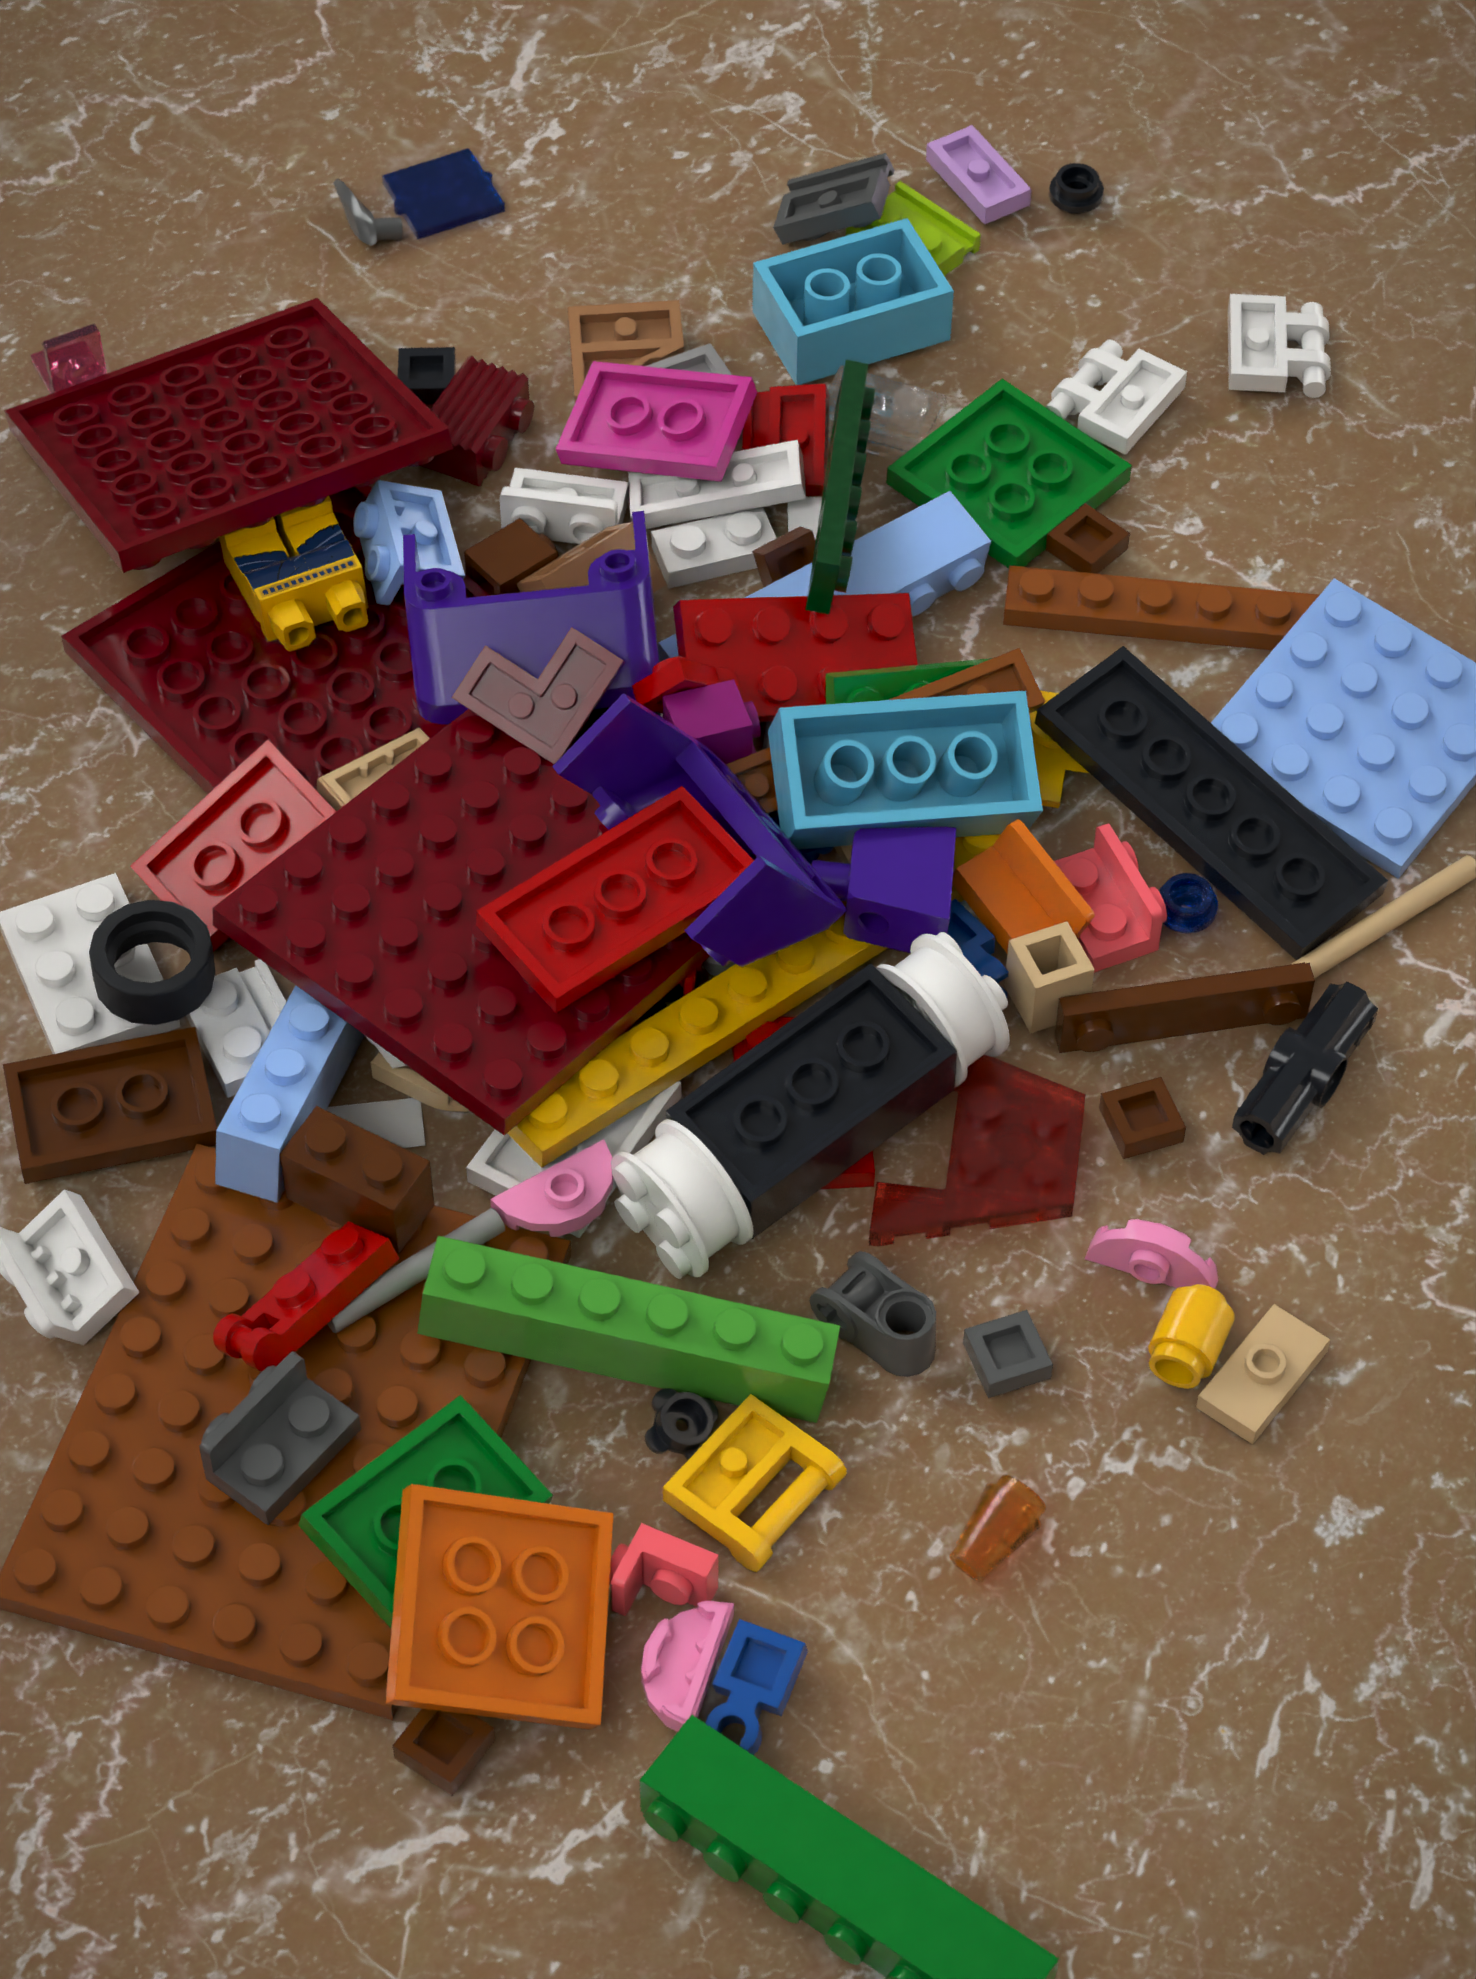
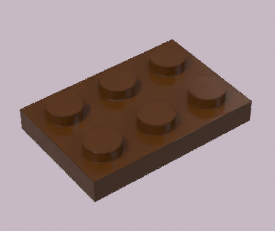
[3,1026,217,1184]

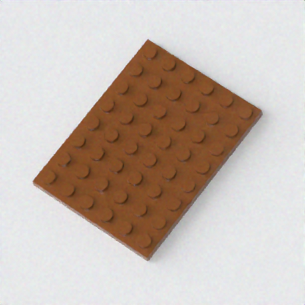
[0,1144,572,1720]

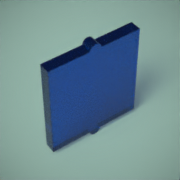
[382,148,505,240]

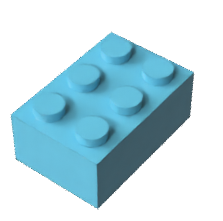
[752,218,954,385]

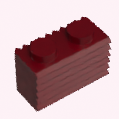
[421,356,534,486]

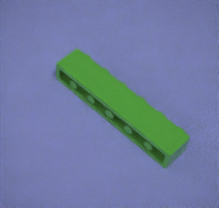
[417,1236,840,1423]

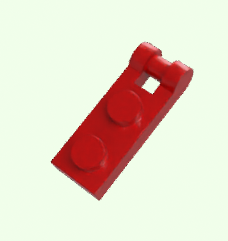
[213,1221,400,1372]

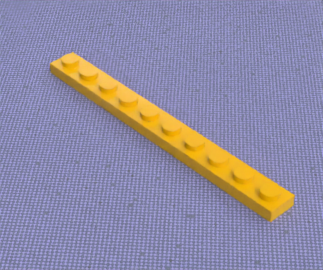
[507,834,1001,1168]

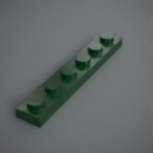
[805,360,875,614]

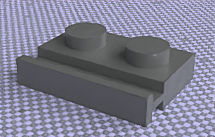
[773,153,895,245]

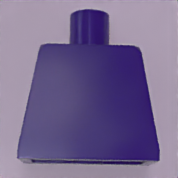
[812,827,956,953]

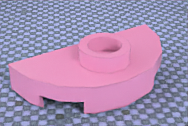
[490,1139,613,1237]
[1085,1219,1218,1289]
[641,1601,734,1732]

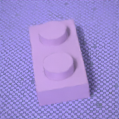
[926,125,1031,225]

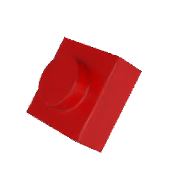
[632,657,720,713]

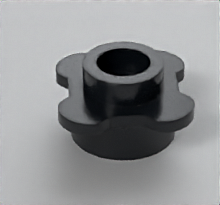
[645,1388,718,1460]

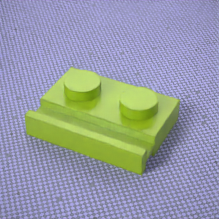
[846,181,981,276]

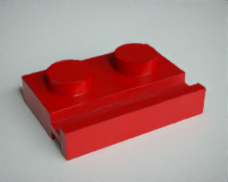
[742,383,830,497]

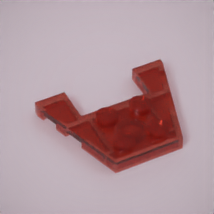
[869,1055,1086,1247]

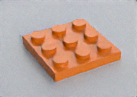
[386,1484,614,1730]

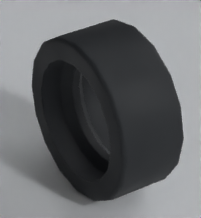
[89,900,215,1025]

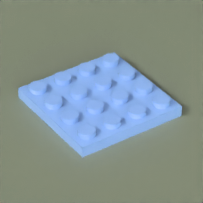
[1211,578,1476,879]

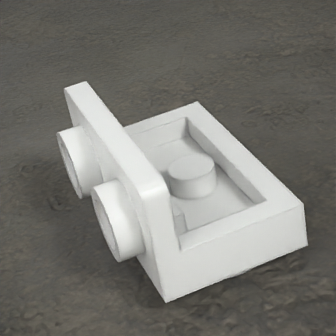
[499,468,629,544]
[0,1189,140,1346]

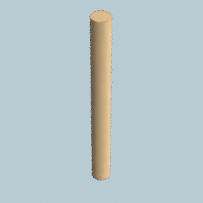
[1291,855,1476,979]

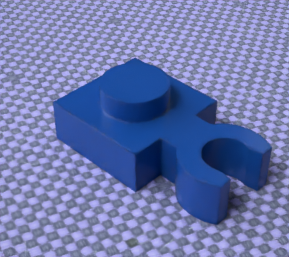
[705,1619,808,1755]

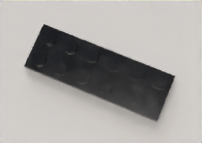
[1034,646,1388,960]

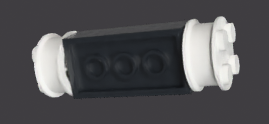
[611,932,1010,1279]

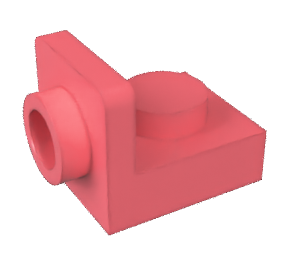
[609,1523,718,1616]

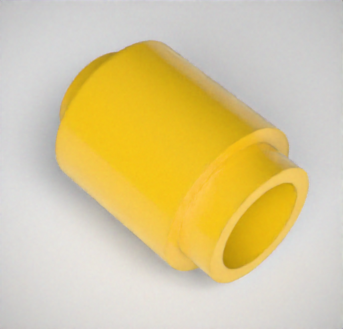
[1148,1284,1235,1389]

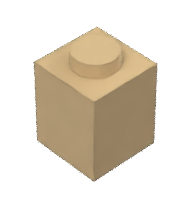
[1004,921,1094,1034]

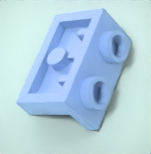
[353,480,465,605]

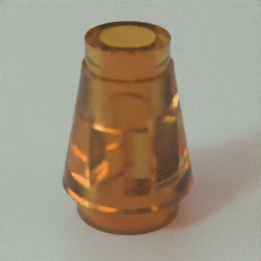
[949,1474,1046,1582]

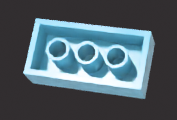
[768,691,1043,849]

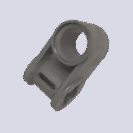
[809,1251,936,1377]

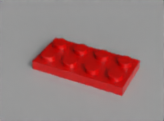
[673,593,918,722]
[476,786,754,1013]

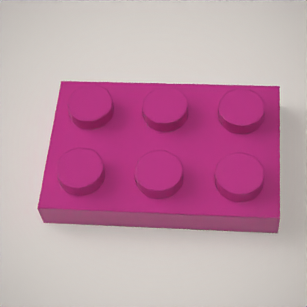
[556,361,757,482]

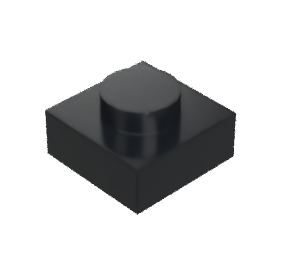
[398,347,456,404]

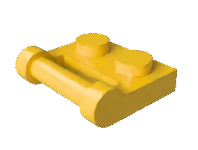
[663,1394,847,1572]

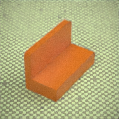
[952,819,1095,954]

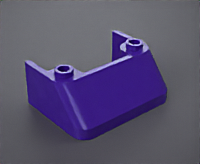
[403,511,659,724]
[552,693,847,967]

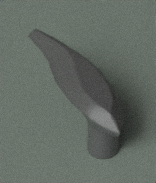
[334,178,403,246]

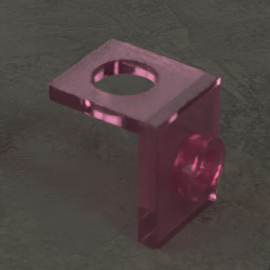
[31,324,107,394]

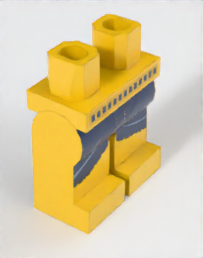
[219,496,368,652]

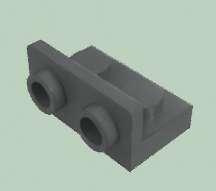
[199,1352,361,1525]

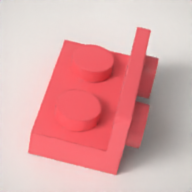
[1054,823,1167,973]

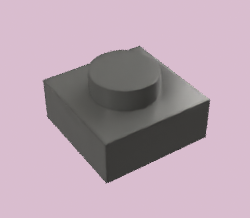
[963,1310,1053,1398]

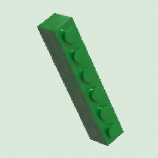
[640,1714,1059,1979]

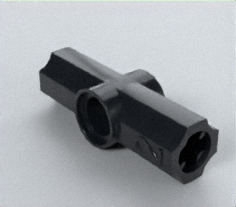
[1232,981,1378,1155]

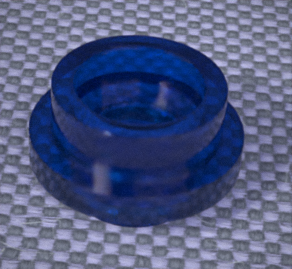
[1159,873,1218,933]

